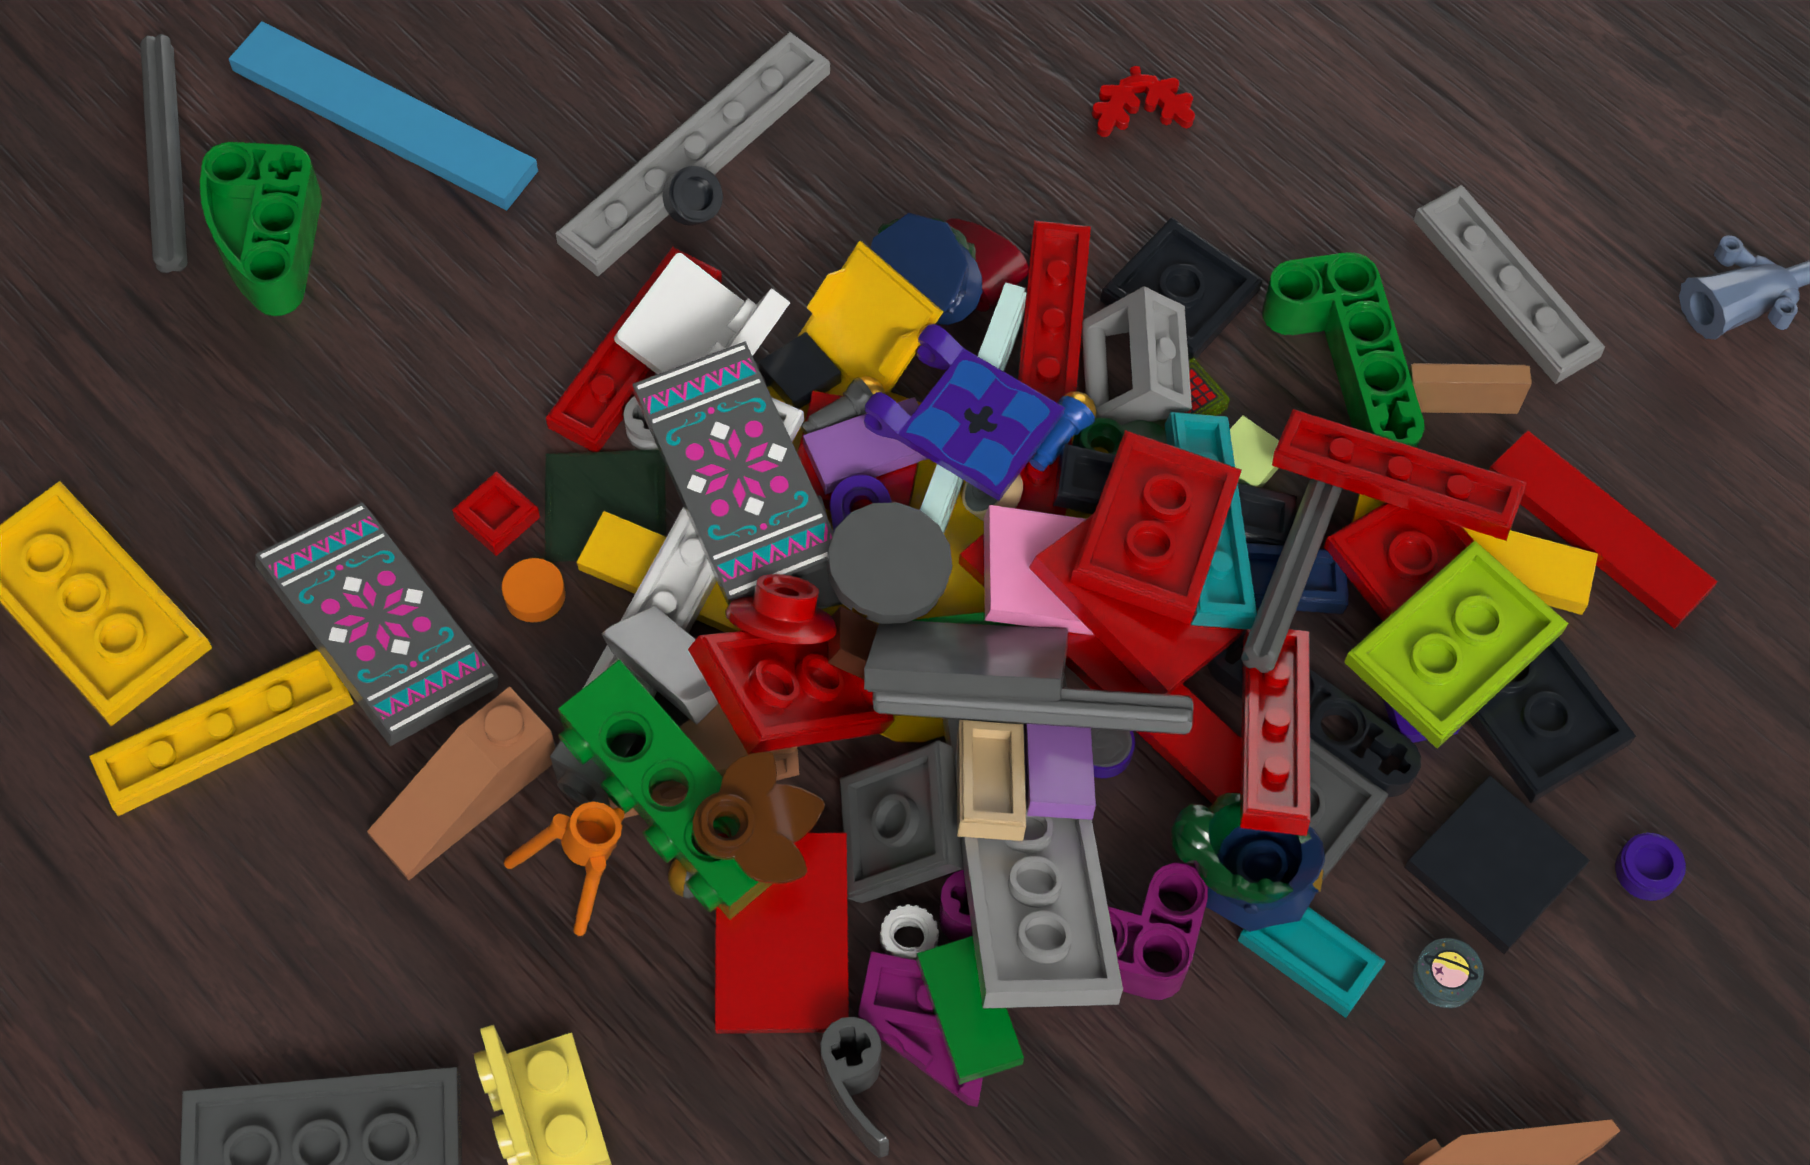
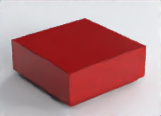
[452,471,540,556]

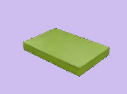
[1344,541,1569,748]

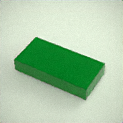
[916,936,1024,1085]

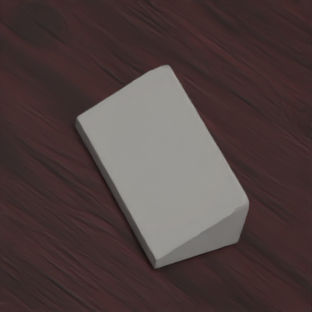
[602,606,718,725]

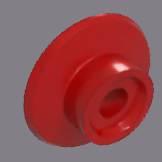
[725,574,837,644]

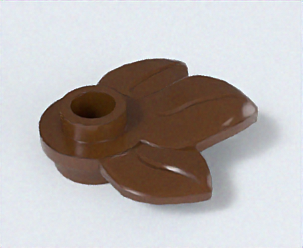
[692,752,825,884]

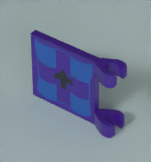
[864,324,1065,501]

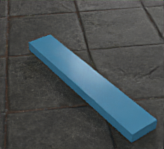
[229,21,538,211]

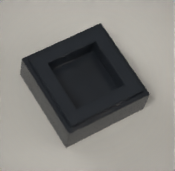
[759,332,841,409]

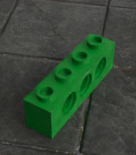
[558,659,772,920]

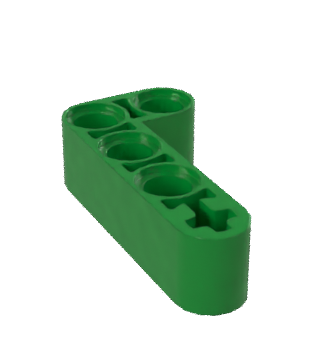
[1262,252,1425,448]

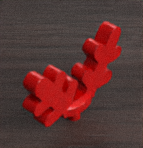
[1092,66,1195,137]

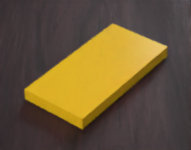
[0,481,212,727]

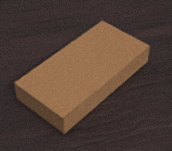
[1409,363,1532,414]

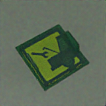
[545,450,666,562]

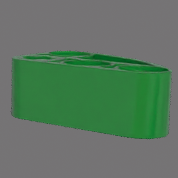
[200,142,322,316]

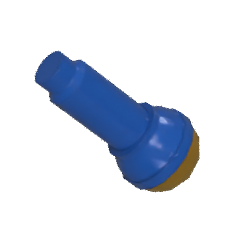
[1029,391,1097,471]

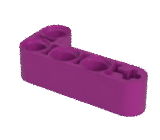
[939,863,1208,1000]

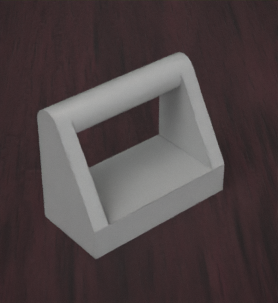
[1082,286,1192,425]

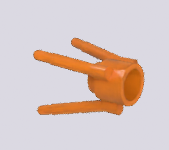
[504,802,625,936]

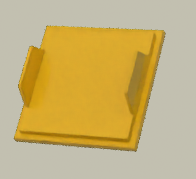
[798,241,944,395]

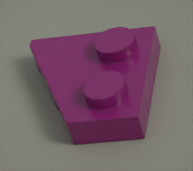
[858,952,983,1107]

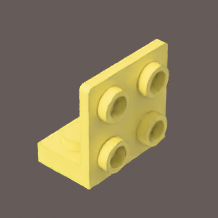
[474,1024,612,1165]

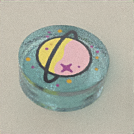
[1413,938,1484,1008]

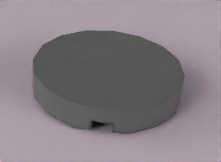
[826,502,953,624]

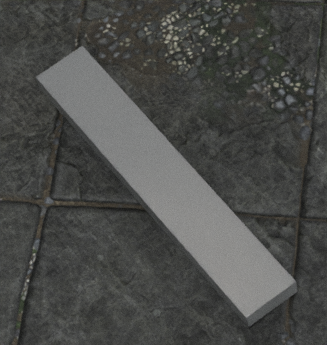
[556,32,830,276]

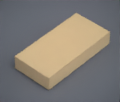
[957,720,1026,841]

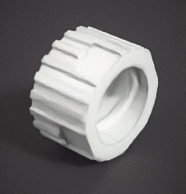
[880,904,939,960]

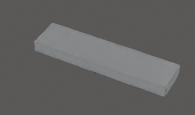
[1413,185,1605,384]

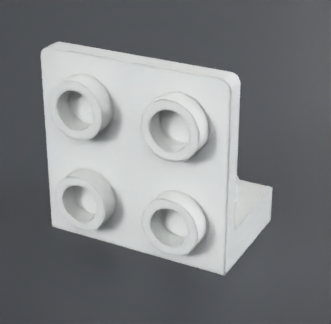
[614,253,790,374]

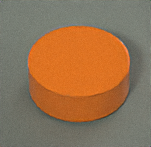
[502,558,566,623]

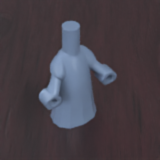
[1679,235,1810,340]

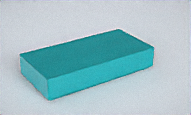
[1238,907,1386,1018]

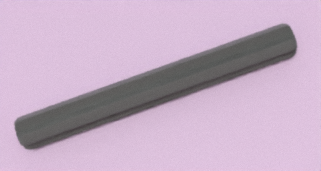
[140,34,188,273]
[1241,478,1342,673]
[872,687,1194,735]

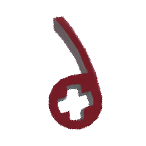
[945,218,1029,312]

